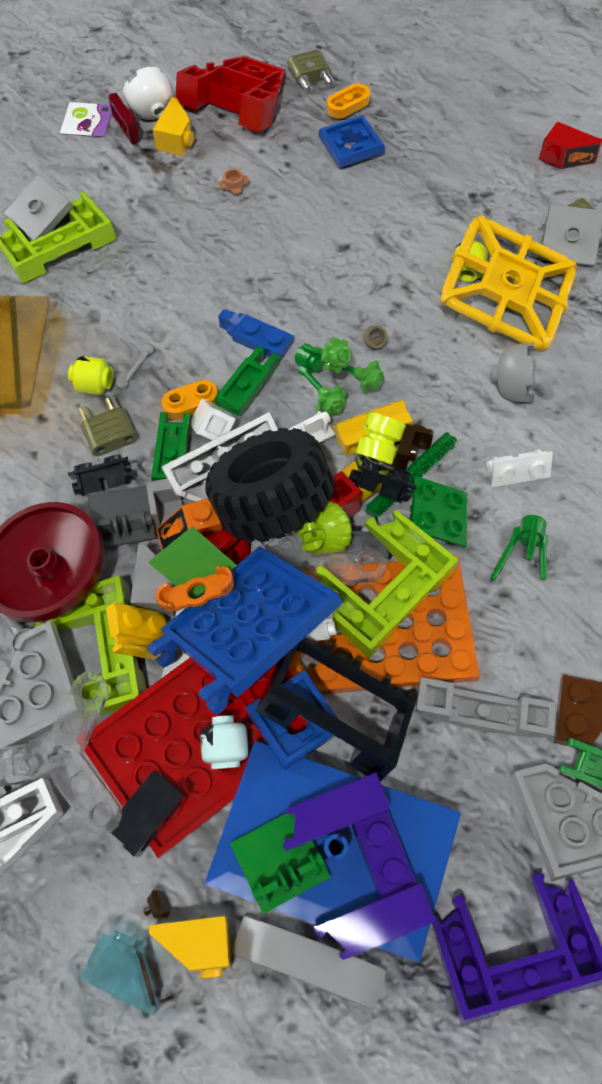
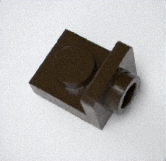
[394,424,434,470]

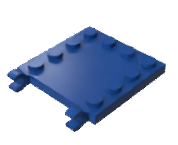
[147,546,343,715]

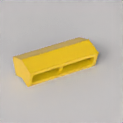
[332,400,413,456]

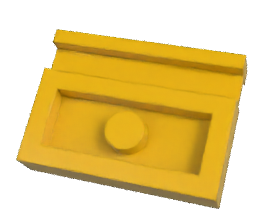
[106,602,167,660]

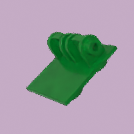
[410,476,467,547]
[230,813,331,914]

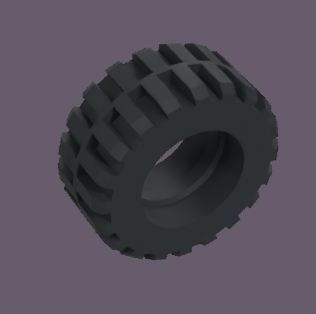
[205,428,334,542]

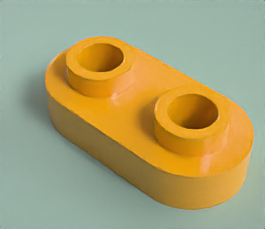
[327,84,370,119]
[161,380,218,420]

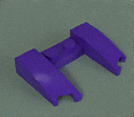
[283,773,436,960]
[431,873,602,1026]

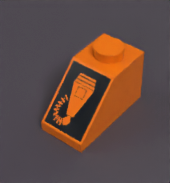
[156,498,222,550]

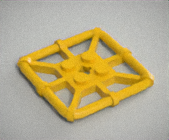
[440,215,577,351]

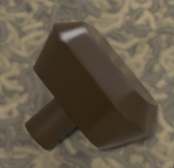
[143,889,171,919]

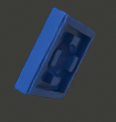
[319,115,385,168]
[245,670,338,770]

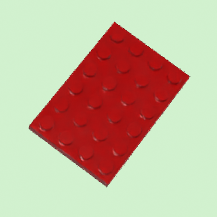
[77,658,307,858]

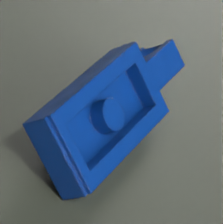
[218,309,294,361]

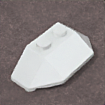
[161,412,278,502]

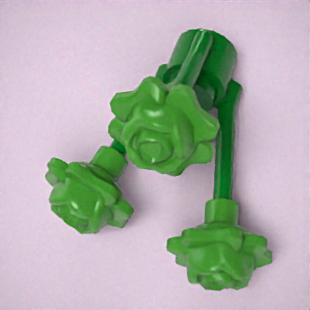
[295,337,384,415]

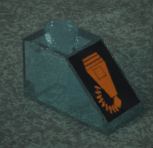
[79,930,157,1015]

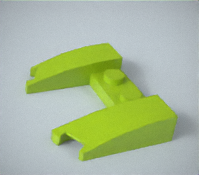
[0,191,116,284]
[316,510,459,659]
[34,575,146,722]

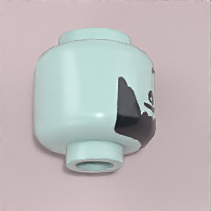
[200,716,248,769]

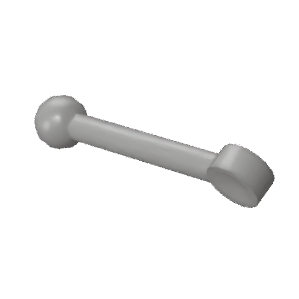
[116,344,154,391]

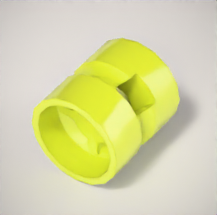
[355,412,406,465]

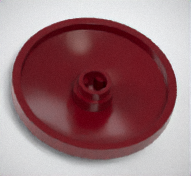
[0,502,105,623]

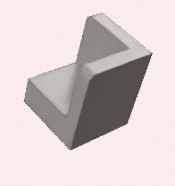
[146,479,182,529]

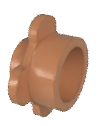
[219,168,249,194]

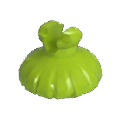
[296,501,352,559]

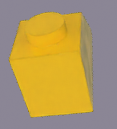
[153,97,194,156]
[149,916,232,979]

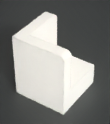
[190,398,236,440]

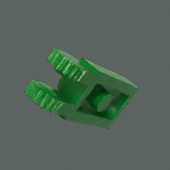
[215,346,281,416]

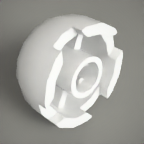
[123,67,173,120]

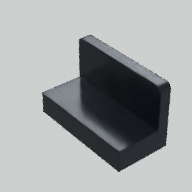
[107,771,187,857]

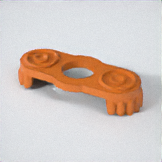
[155,566,234,612]

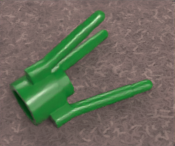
[490,515,548,581]

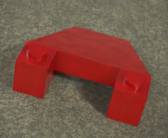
[175,56,286,133]

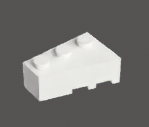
[0,778,64,876]

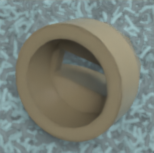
[363,325,387,348]

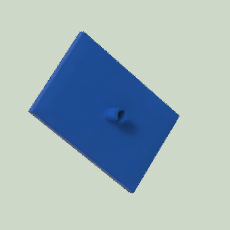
[204,741,461,963]

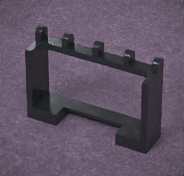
[255,637,417,782]

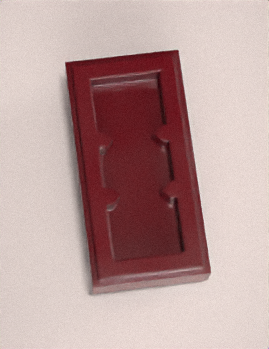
[108,92,140,145]

